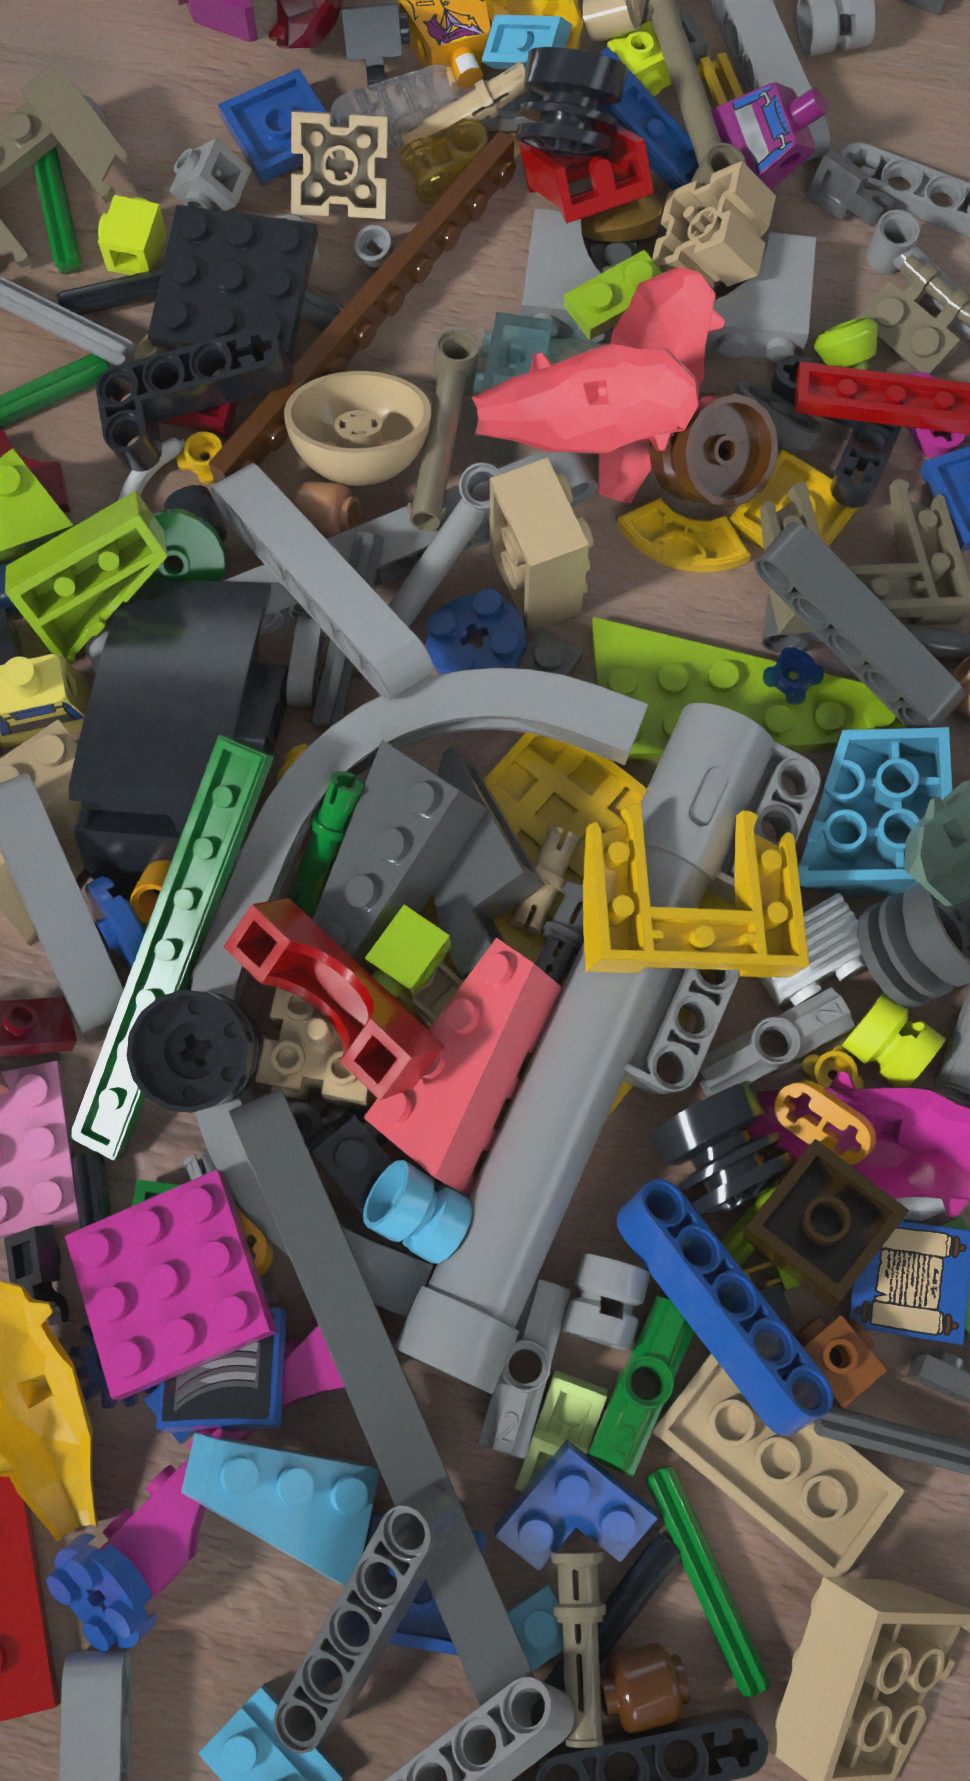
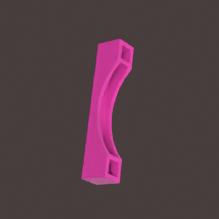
[99,1316,395,1605]

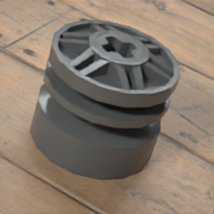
[857,882,970,1009]

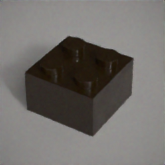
[742,1139,909,1309]

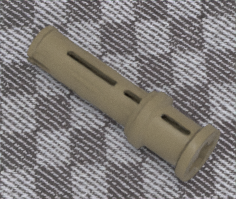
[551,1550,606,1748]

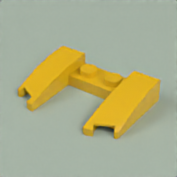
[583,804,809,978]

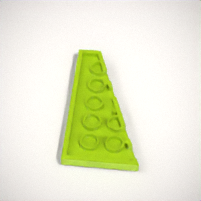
[591,616,906,762]

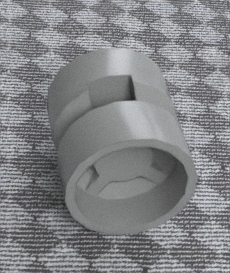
[796,0,876,57]
[561,1253,650,1351]

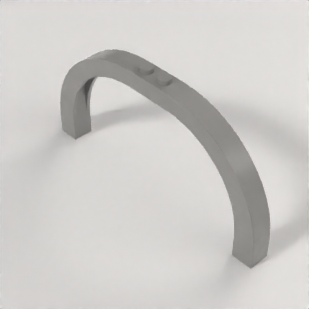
[189,668,648,1317]

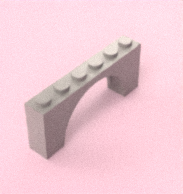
[521,208,816,363]

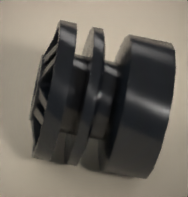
[516,47,627,159]
[126,990,262,1113]
[649,1081,796,1217]

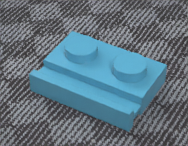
[198,1684,344,1781]

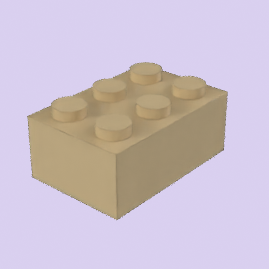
[490,457,593,634]

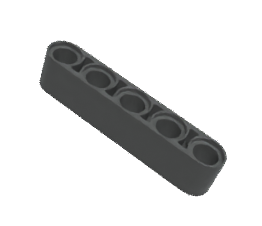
[754,522,965,728]
[274,1486,456,1754]

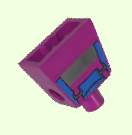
[711,82,828,190]

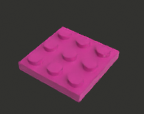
[65,1169,277,1400]

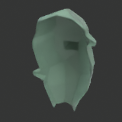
[904,779,970,906]

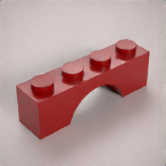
[223,898,445,1101]

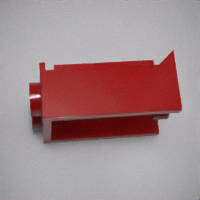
[519,125,654,224]

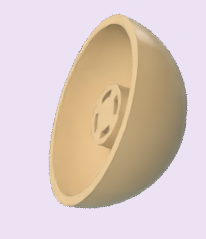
[284,371,431,486]

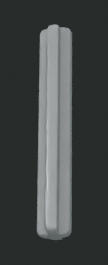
[0,276,136,366]

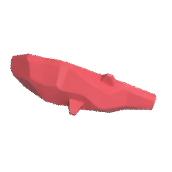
[598,267,725,503]
[470,343,699,454]

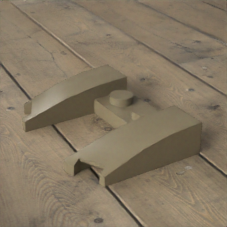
[0,61,132,268]
[760,479,970,634]

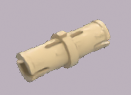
[510,826,580,936]

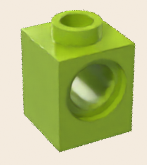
[365,905,452,1000]

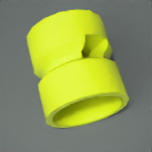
[841,992,946,1088]

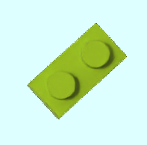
[563,250,662,341]

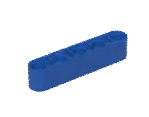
[617,1179,834,1436]

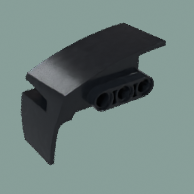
[69,578,289,902]

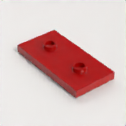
[0,1476,60,1722]

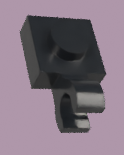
[4,1225,69,1326]

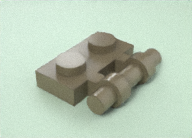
[857,254,970,376]

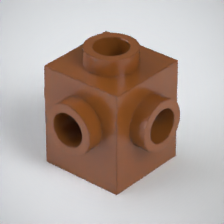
[794,1315,887,1408]

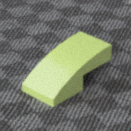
[514,1370,608,1492]

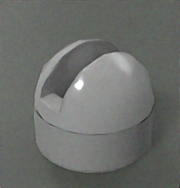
[354,225,394,269]

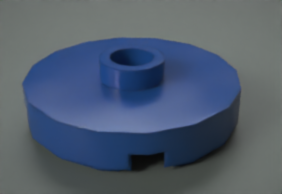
[85,876,145,972]

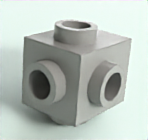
[169,138,252,212]

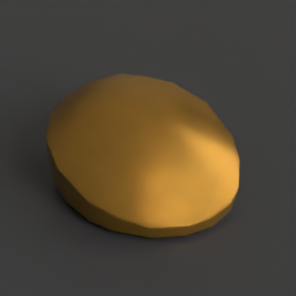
[581,194,664,242]

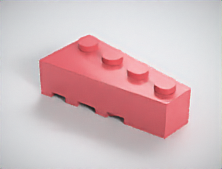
[363,938,563,1197]

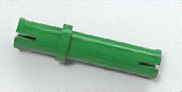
[288,771,364,916]

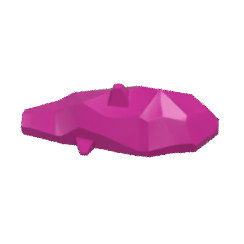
[749,1071,970,1218]

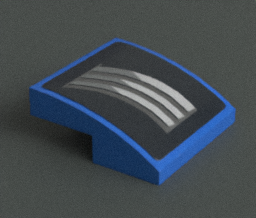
[156,1307,287,1433]

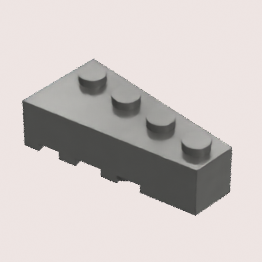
[313,740,488,976]

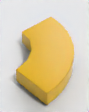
[617,497,751,573]

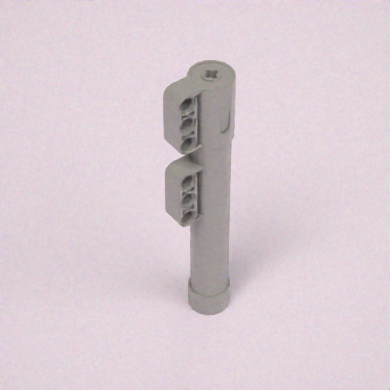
[394,703,821,1394]

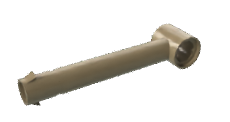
[646,0,746,186]
[407,329,479,531]

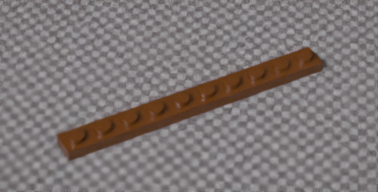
[209,130,516,483]

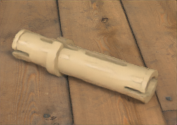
[400,60,530,160]

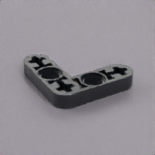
[771,355,902,508]

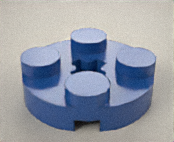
[426,589,528,675]
[46,1533,156,1652]

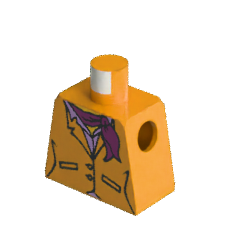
[398,0,491,88]

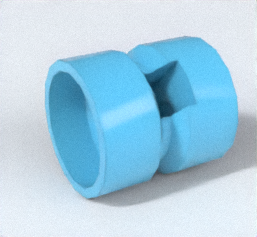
[363,1160,472,1264]

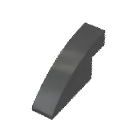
[433,747,545,979]

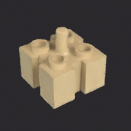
[291,110,389,219]
[652,161,776,291]
[256,987,374,1112]

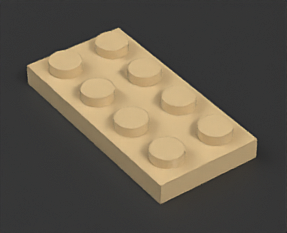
[652,1352,905,1577]

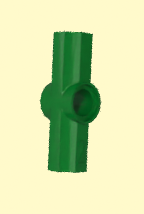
[587,1295,694,1477]

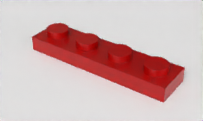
[794,362,970,435]

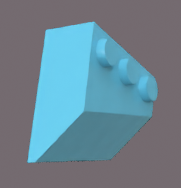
[798,727,952,897]

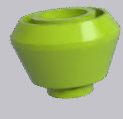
[814,316,878,370]

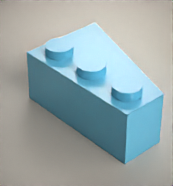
[181,1432,380,1586]

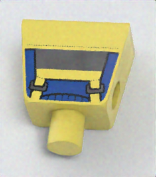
[0,654,91,748]

